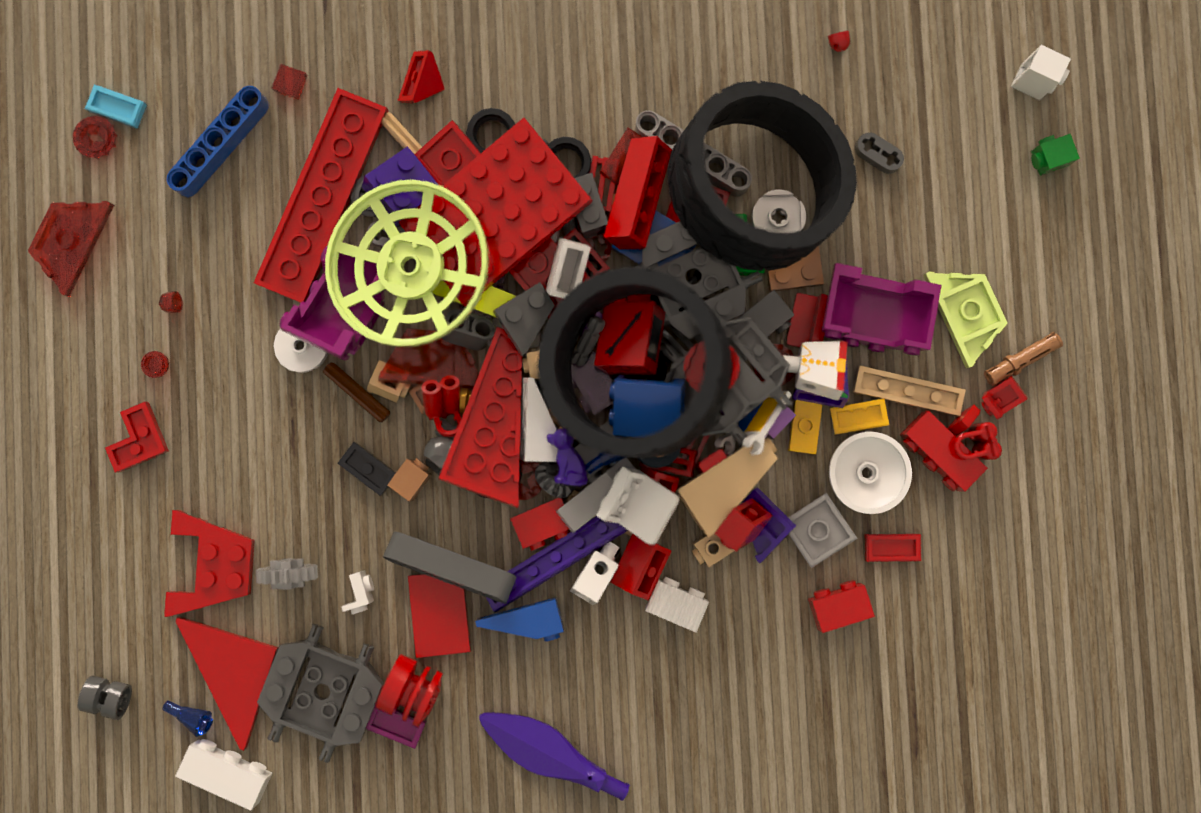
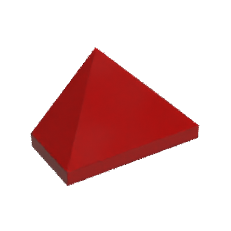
[398,50,445,103]

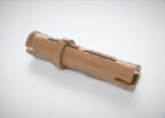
[984,332,1063,386]

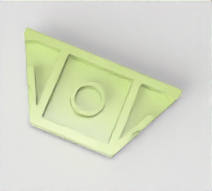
[923,272,1008,369]

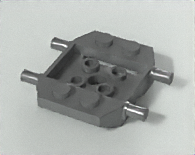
[636,221,763,338]
[662,308,792,446]
[257,624,384,763]

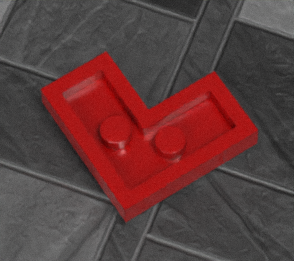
[105,402,169,473]

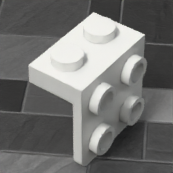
[596,467,679,545]

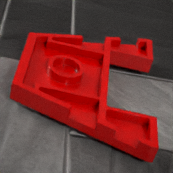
[164,510,255,617]

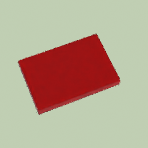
[408,574,471,658]

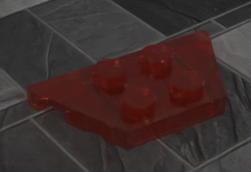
[28,201,114,297]
[378,328,479,389]

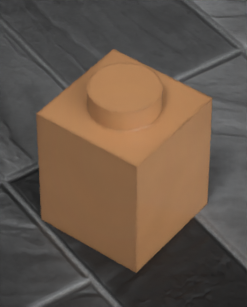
[387,458,432,501]

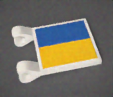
[714,391,792,455]

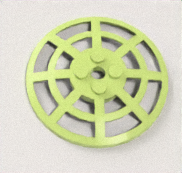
[325,180,489,347]

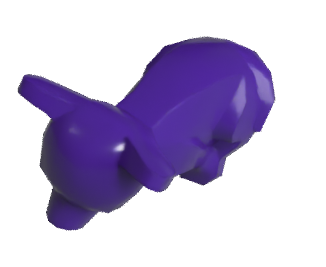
[547,428,588,486]

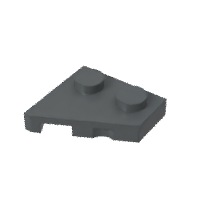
[493,282,555,356]

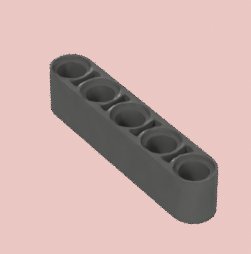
[383,531,517,604]

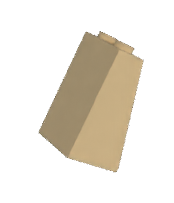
[676,437,778,537]

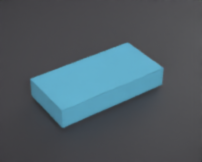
[85,84,147,129]

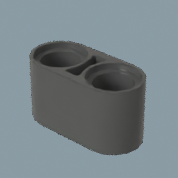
[441,309,495,351]

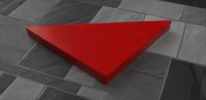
[175,617,279,751]

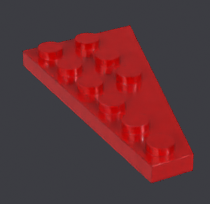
[439,327,522,508]

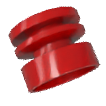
[375,654,444,728]

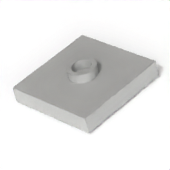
[788,493,858,568]

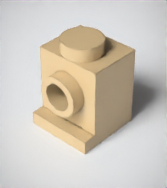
[366,360,411,403]

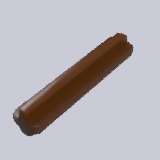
[323,362,390,422]

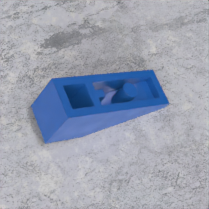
[475,597,564,642]

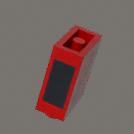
[594,299,666,375]

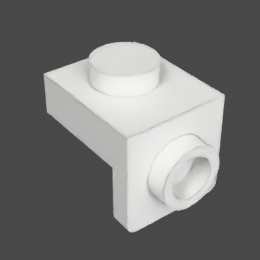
[341,570,374,614]

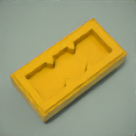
[830,398,889,435]
[788,400,822,455]

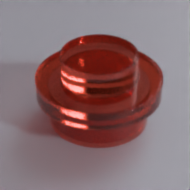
[141,351,169,378]

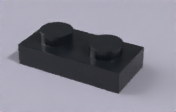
[337,442,396,496]

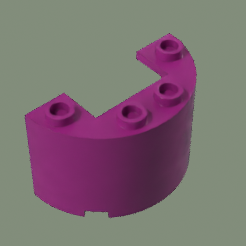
[279,246,388,361]
[822,263,942,356]

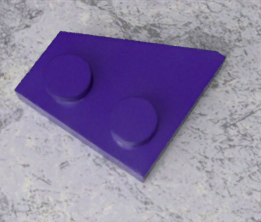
[741,487,796,563]

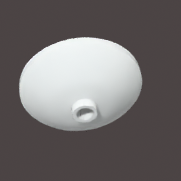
[829,432,912,514]

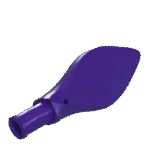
[479,712,630,801]

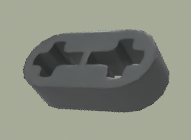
[855,133,904,174]

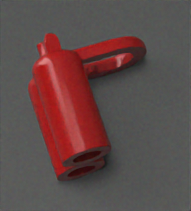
[421,375,462,437]
[954,422,1002,460]

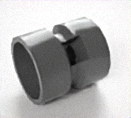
[77,675,132,720]

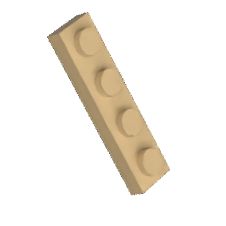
[852,366,966,416]

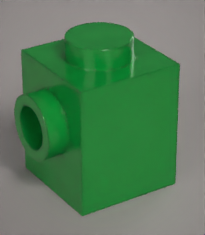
[1031,133,1080,176]

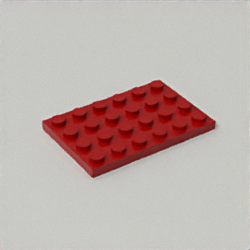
[399,117,593,307]

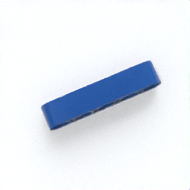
[167,86,269,197]

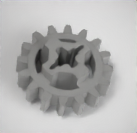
[256,558,318,590]

